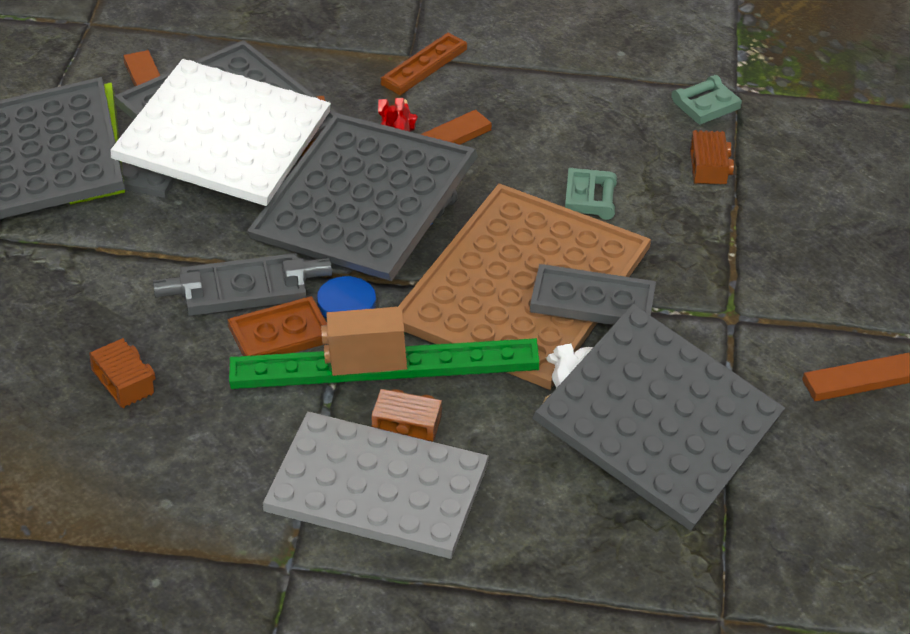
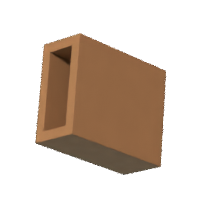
[321,306,407,376]

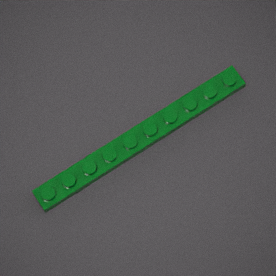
[229,338,539,389]

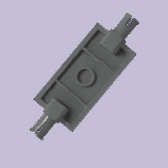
[153,253,332,316]

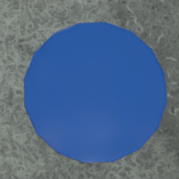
[317,276,376,318]

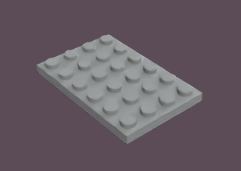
[263,411,489,559]

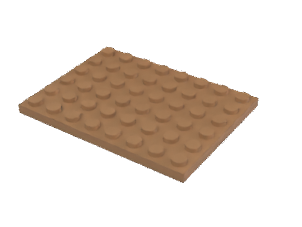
[398,184,651,390]

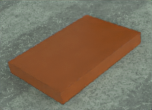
[228,296,327,356]

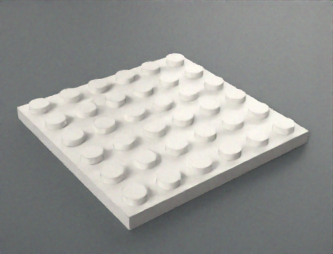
[111,59,331,206]

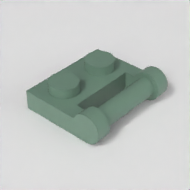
[672,75,742,125]
[565,168,617,220]

